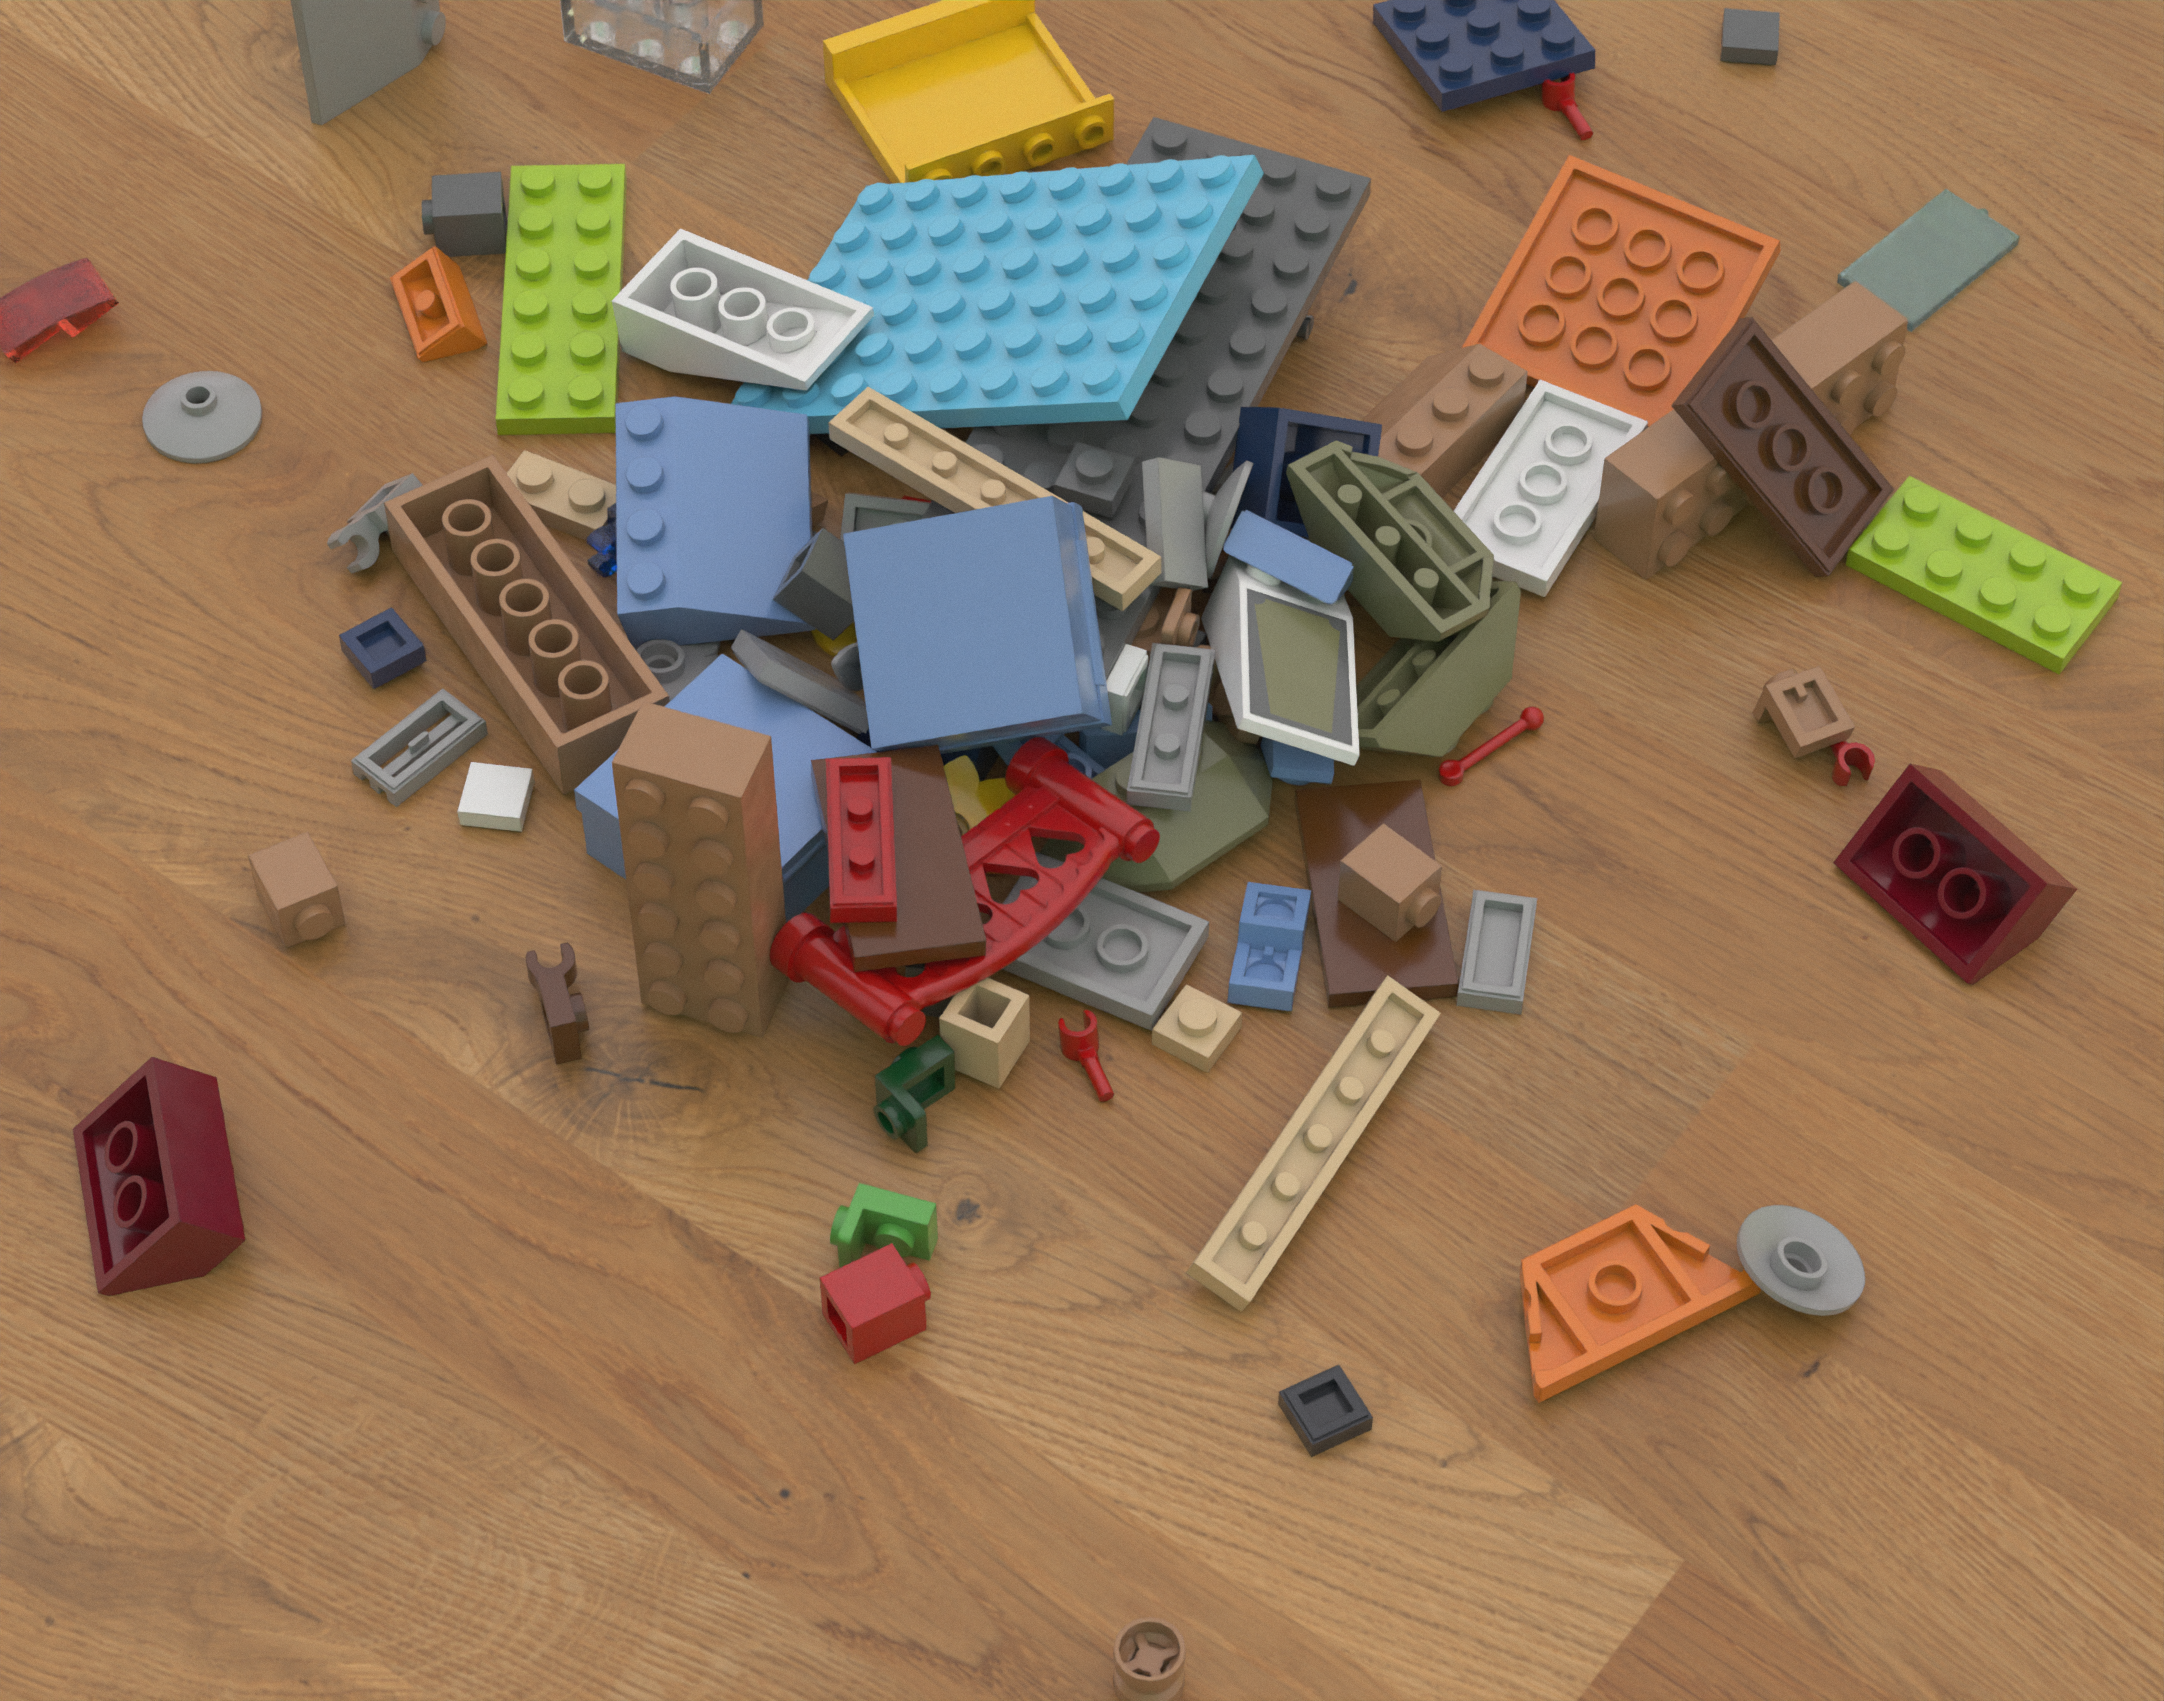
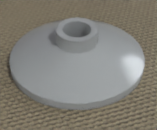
[142,371,262,463]
[1202,461,1253,580]
[1736,1205,1865,1316]

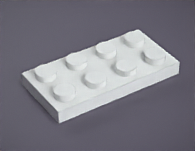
[1454,380,1648,597]

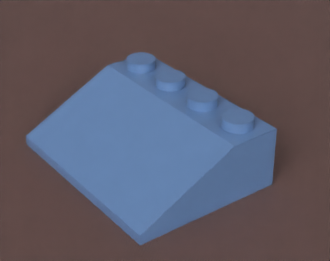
[615,396,815,650]

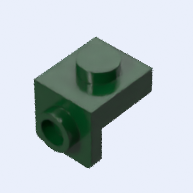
[873,1035,956,1153]

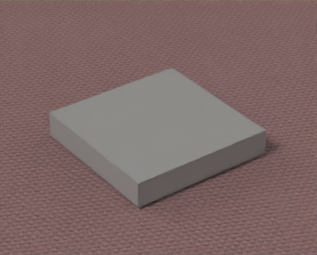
[731,629,869,734]

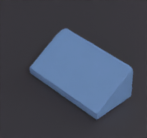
[1223,510,1354,605]

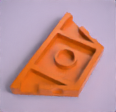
[1519,1204,1761,1403]

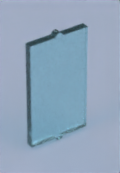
[1837,189,2020,332]

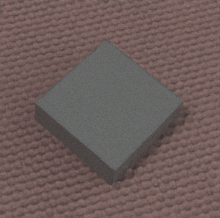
[1720,8,1780,65]

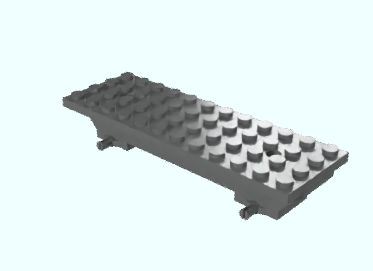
[922,117,1371,681]

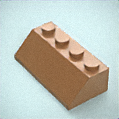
[1361,344,1528,498]

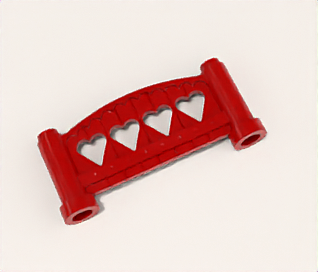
[769,737,1160,1046]

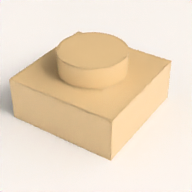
[1152,984,1242,1073]

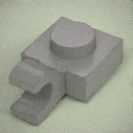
[327,473,423,573]

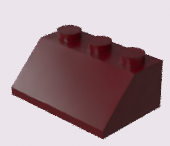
[1833,763,2077,985]
[73,1057,246,1296]

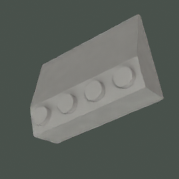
[291,0,446,125]

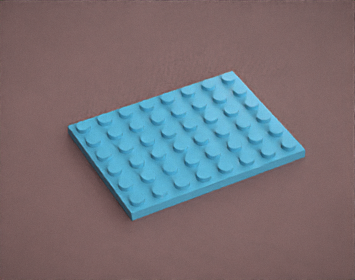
[731,155,1264,434]

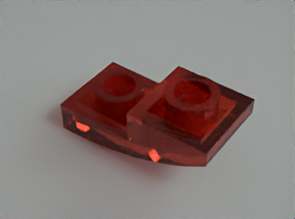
[0,258,119,364]

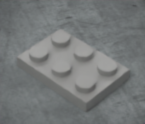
[1003,852,1209,1031]

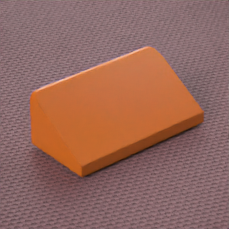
[390,246,487,362]

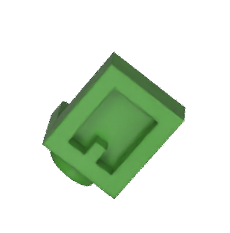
[830,1183,938,1268]

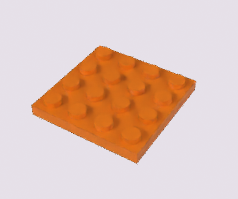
[1462,155,1781,428]

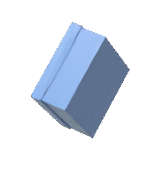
[843,496,1112,754]
[574,654,877,923]

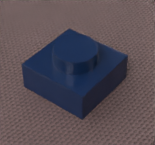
[339,607,427,689]

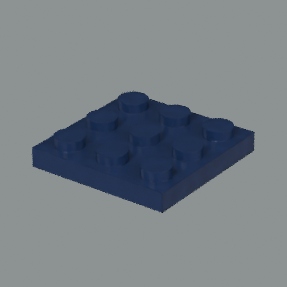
[1373,0,1596,112]

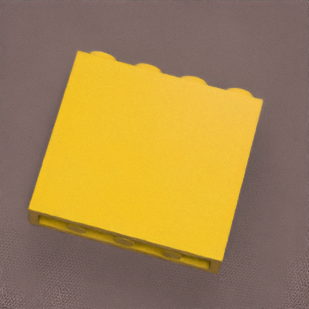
[823,0,1114,184]

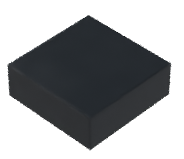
[1278,1365,1373,1457]

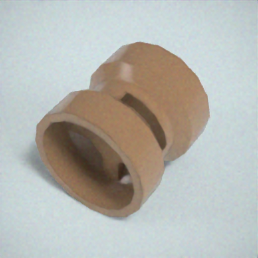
[1113,1617,1186,1701]

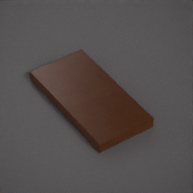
[1671,317,1894,577]
[811,745,986,972]
[1295,780,1458,1008]

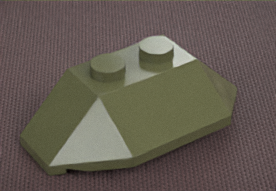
[1286,440,1494,641]
[1356,581,1521,757]
[1040,720,1273,893]

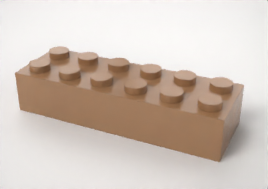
[1594,281,1909,580]
[384,455,670,795]
[612,701,790,1038]

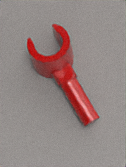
[1541,72,1593,141]
[1831,740,1875,786]
[1058,1010,1114,1102]

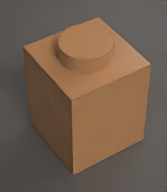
[1338,823,1442,942]
[248,832,345,948]

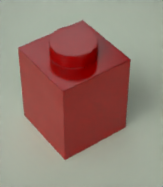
[820,1243,931,1365]

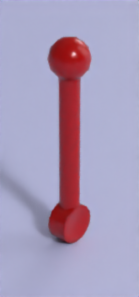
[1439,706,1544,786]

